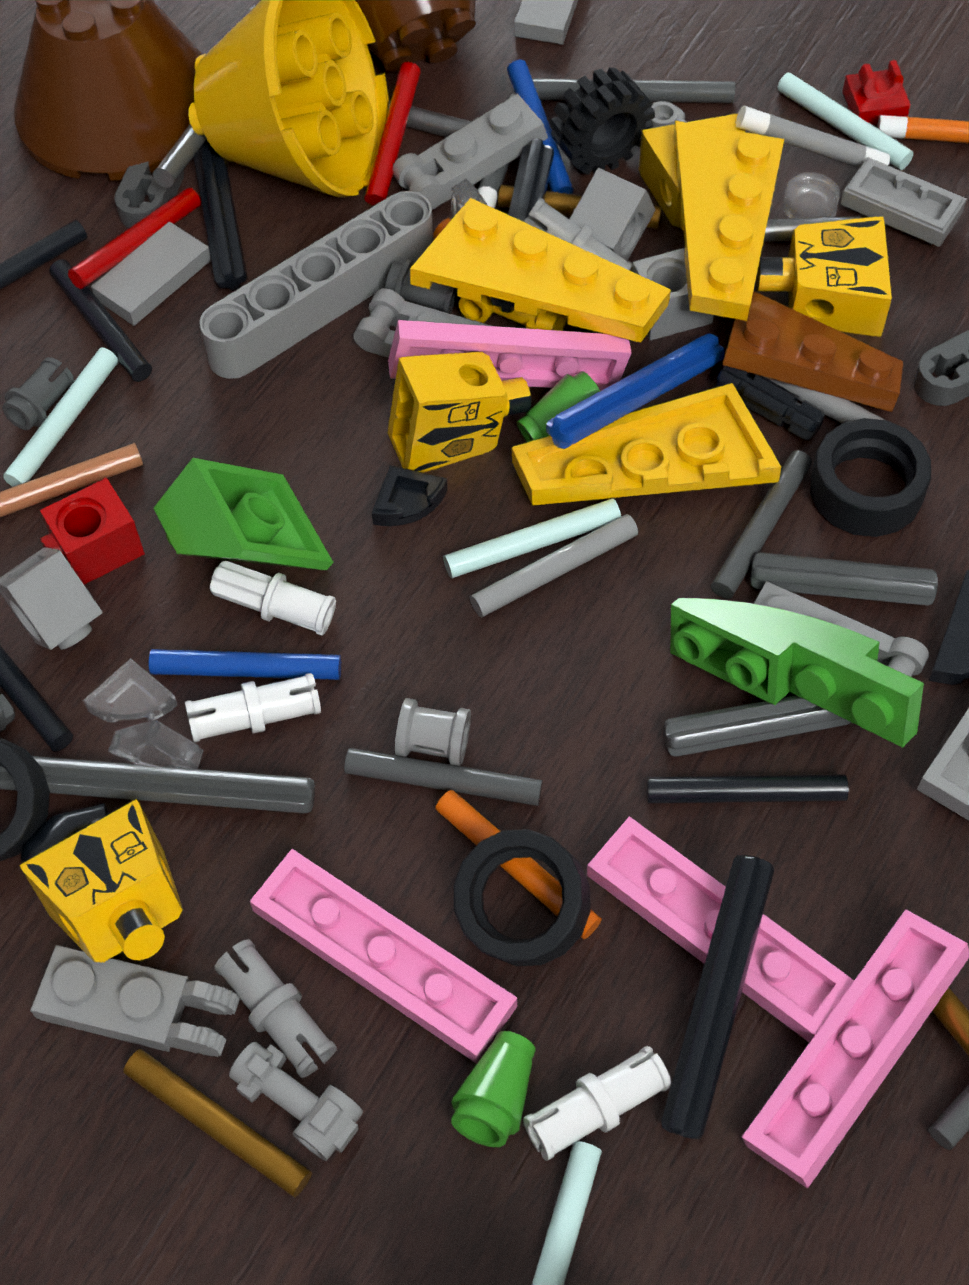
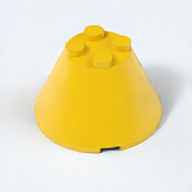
[188,0,389,197]

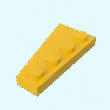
[673,121,784,321]
[410,198,671,343]
[512,383,781,506]

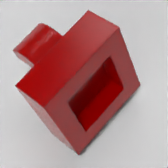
[842,60,911,125]

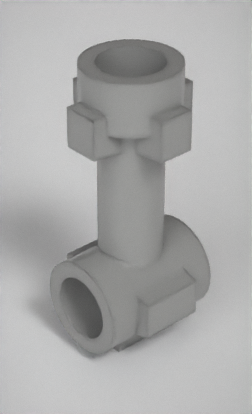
[229,1042,363,1161]

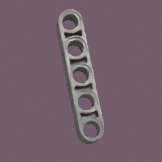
[200,191,434,379]

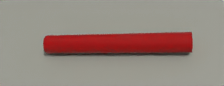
[364,62,421,206]
[68,188,201,289]

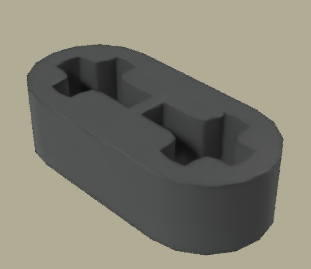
[114,154,184,228]
[913,330,969,406]

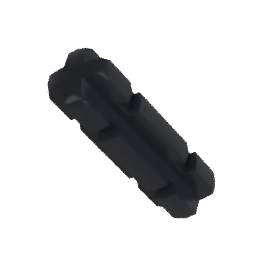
[716,366,825,440]

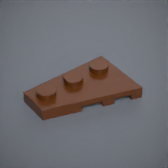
[722,291,903,412]

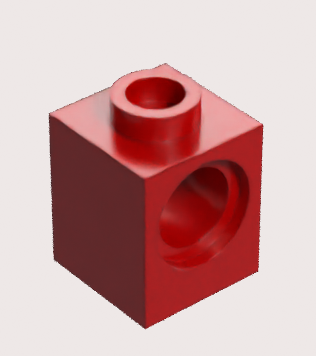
[40,478,145,585]

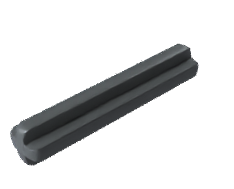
[750,552,938,606]
[663,695,851,757]

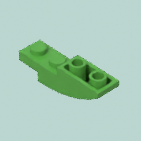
[670,598,924,748]

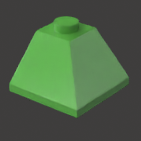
[153,458,334,571]

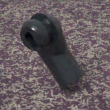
[21,803,109,862]

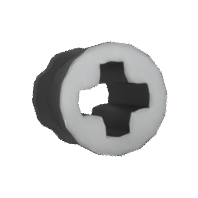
[395,698,471,766]

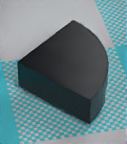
[372,465,448,526]

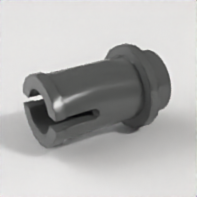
[385,259,457,314]
[2,357,74,430]

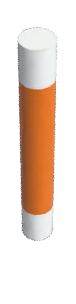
[877,115,969,143]

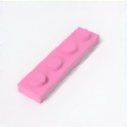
[388,320,632,391]
[587,816,854,1043]
[249,849,517,1064]
[742,910,969,1188]

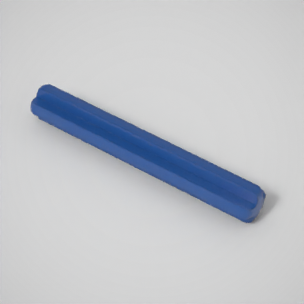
[546,333,725,449]

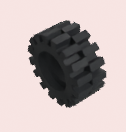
[550,67,655,175]

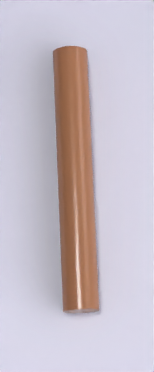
[0,443,143,517]

